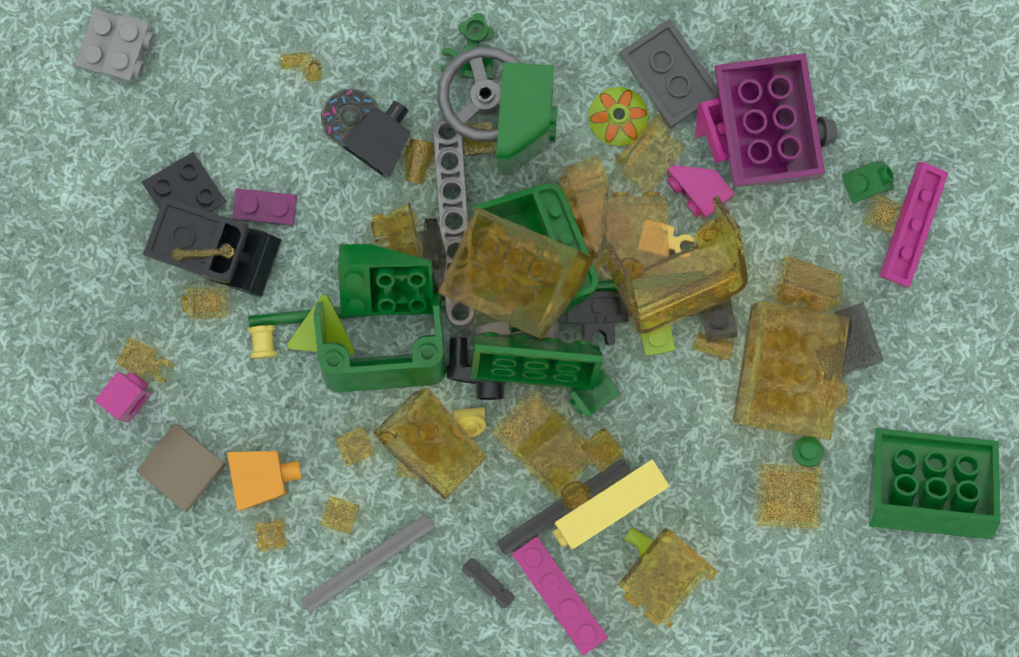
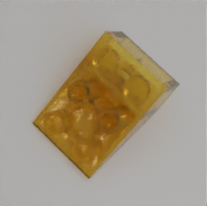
[557,155,610,262]
[770,255,843,315]

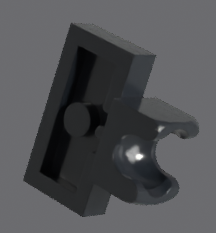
[566,291,629,346]

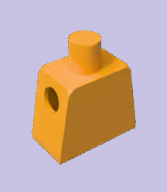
[227,451,303,511]

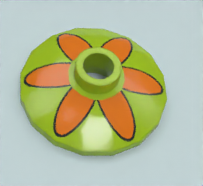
[588,86,649,147]

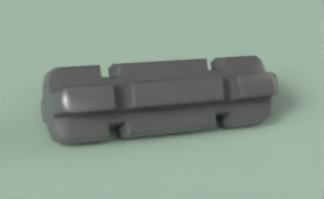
[462,558,515,608]

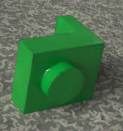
[842,161,894,203]
[569,369,621,418]

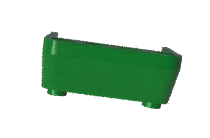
[496,62,557,175]
[469,183,599,334]
[314,292,446,392]

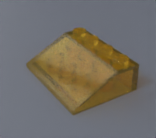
[438,207,594,339]
[732,302,850,440]

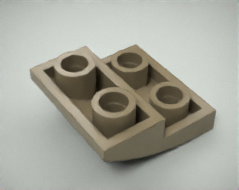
[137,423,226,512]

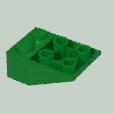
[338,244,434,316]

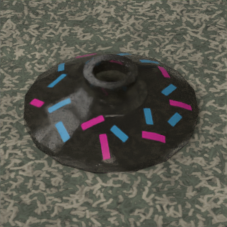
[321,89,379,145]

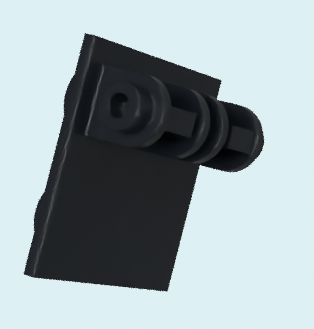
[141,152,226,212]

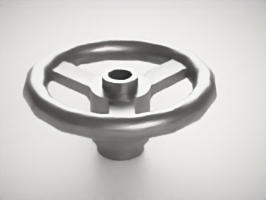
[437,46,521,142]

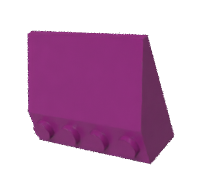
[714,53,825,187]

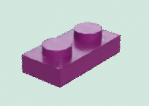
[232,189,297,226]

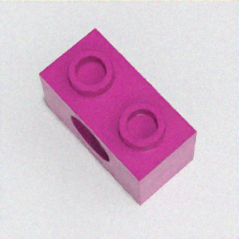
[94,371,152,423]

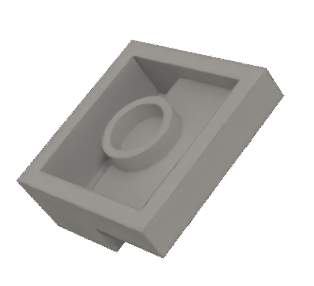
[75,8,155,85]

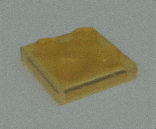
[757,464,823,529]

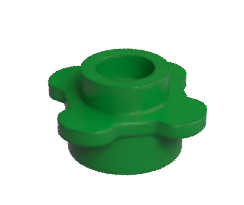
[458,13,494,47]

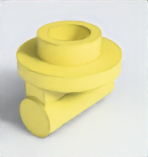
[454,407,486,437]

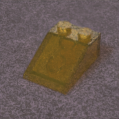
[373,388,487,499]
[491,388,600,498]

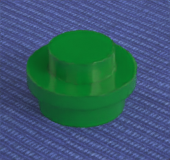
[793,436,824,467]

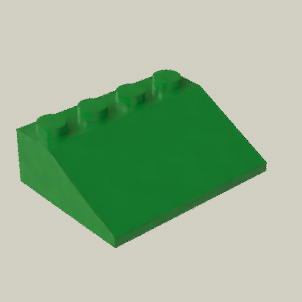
[470,332,603,390]
[869,428,1001,540]

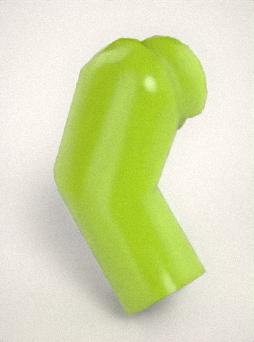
[624,527,658,572]

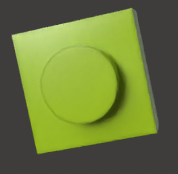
[639,320,676,357]

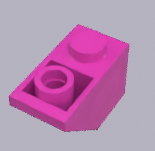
[666,165,735,220]

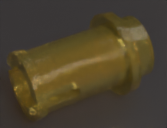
[693,331,734,361]

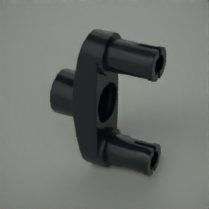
[447,337,512,400]

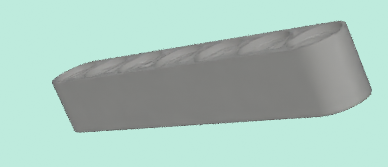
[434,118,475,330]

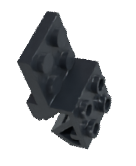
[143,197,282,298]

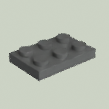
[619,19,719,129]

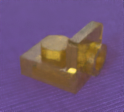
[182,287,228,320]

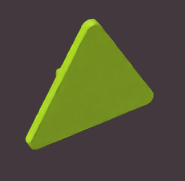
[287,294,355,355]

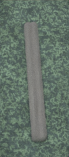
[301,515,434,612]

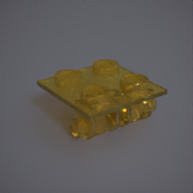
[370,203,424,258]

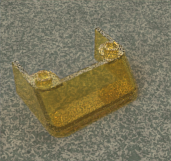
[605,196,748,333]

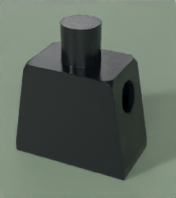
[338,100,410,178]

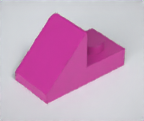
[695,97,729,164]

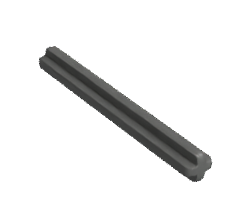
[497,459,630,555]

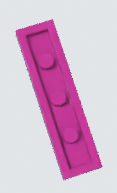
[879,162,948,288]
[512,536,608,656]

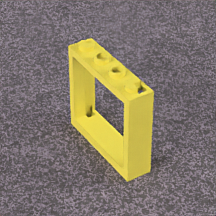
[552,459,670,550]

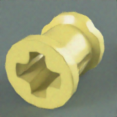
[248,325,278,359]

